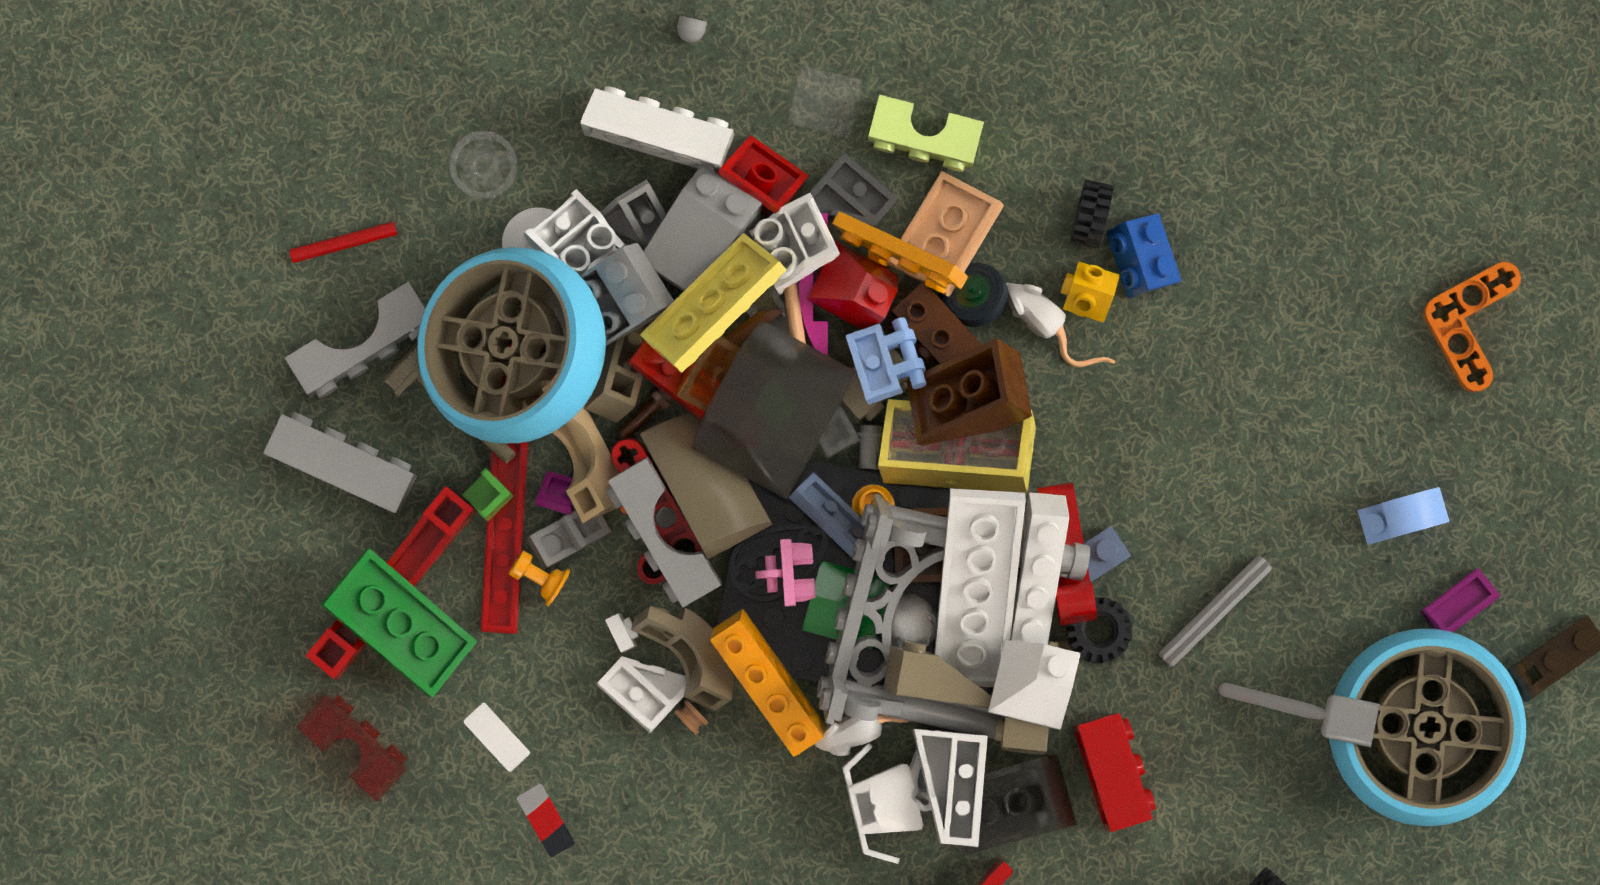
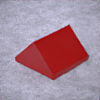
[718,135,809,216]

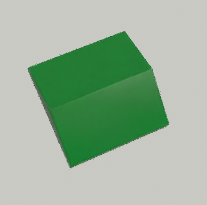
[802,560,890,650]

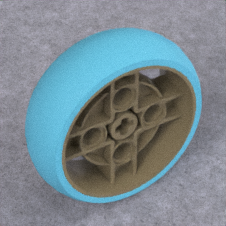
[417,247,606,443]
[1329,629,1526,826]

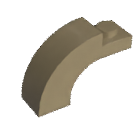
[631,605,734,711]

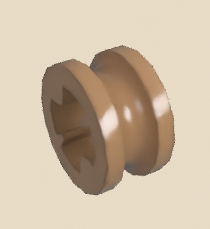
[674,700,709,735]

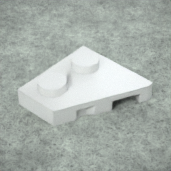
[597,656,686,733]

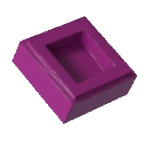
[536,471,574,515]

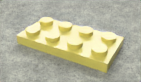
[640,233,787,373]

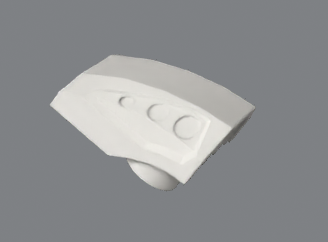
[524,189,625,275]
[749,193,840,295]

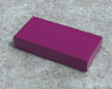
[1420,568,1501,633]

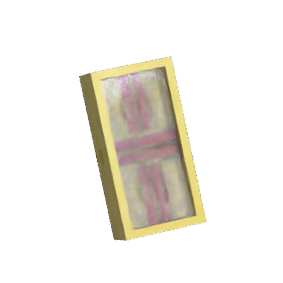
[878,399,1036,494]

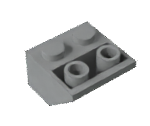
[580,242,674,346]

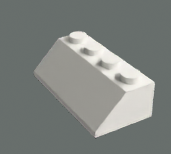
[580,86,734,174]

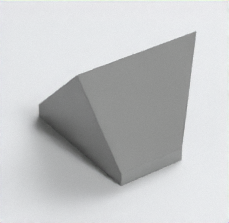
[600,180,667,249]

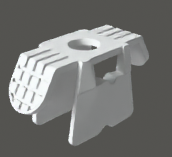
[842,743,923,864]

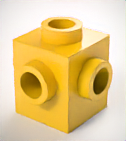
[1060,261,1120,323]

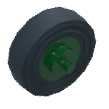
[943,262,1008,327]

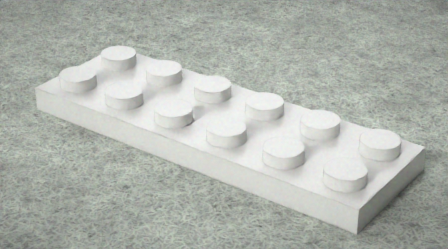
[934,488,1026,687]

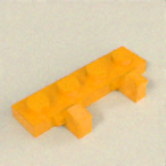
[832,211,968,293]

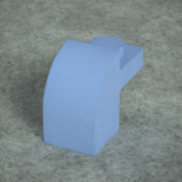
[1357,487,1450,545]

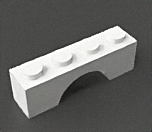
[1010,492,1069,645]

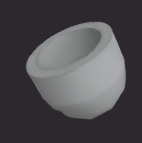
[677,16,707,43]

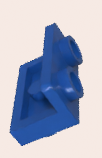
[1106,213,1182,298]

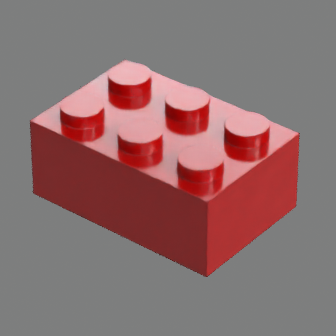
[1072,713,1156,832]

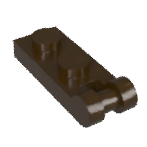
[1507,615,1600,702]

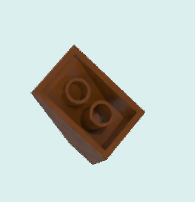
[906,338,1032,446]

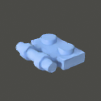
[845,318,927,405]

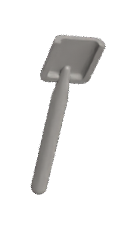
[1218,683,1380,747]

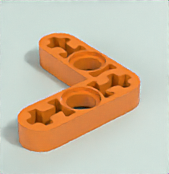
[1423,262,1521,393]

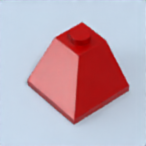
[807,240,898,330]

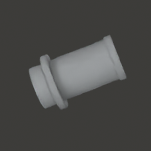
[856,425,883,470]

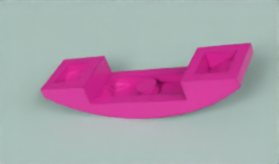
[799,213,828,361]

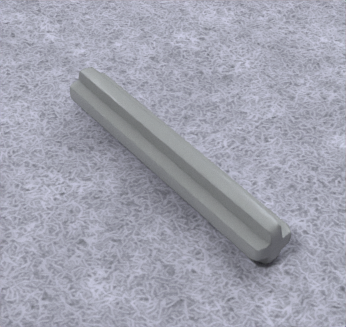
[1159,556,1271,667]

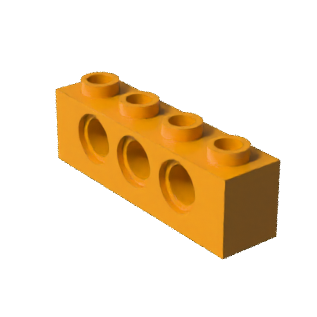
[710,609,826,757]

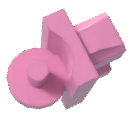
[755,539,816,607]

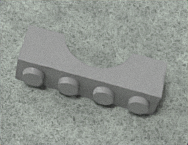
[285,282,426,399]
[606,457,721,607]

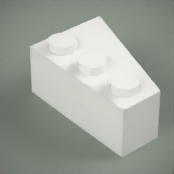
[912,729,988,847]

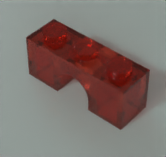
[296,694,410,801]

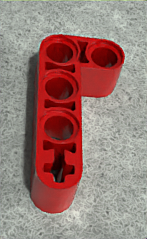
[611,438,701,584]
[1037,482,1097,626]

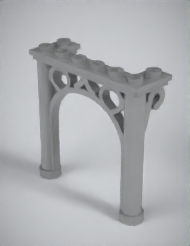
[816,494,1090,739]

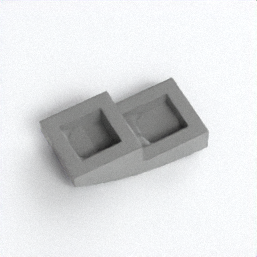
[527,510,612,570]

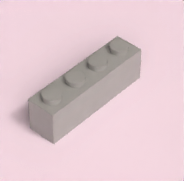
[263,412,417,515]

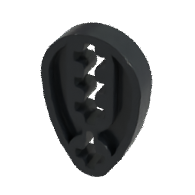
[729,524,829,602]

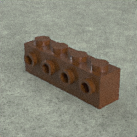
[891,281,982,365]

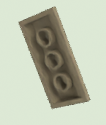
[640,412,772,559]

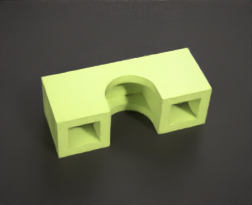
[868,95,984,172]

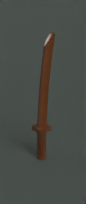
[617,308,781,439]

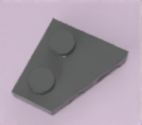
[809,152,899,228]

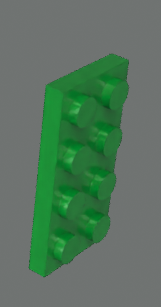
[320,548,478,698]

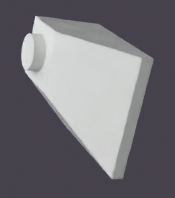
[988,640,1080,730]

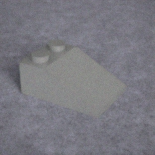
[644,164,762,292]

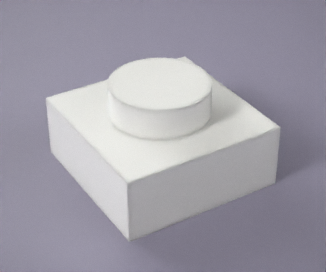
[605,613,639,653]

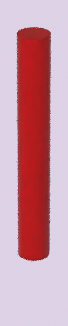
[289,221,398,263]

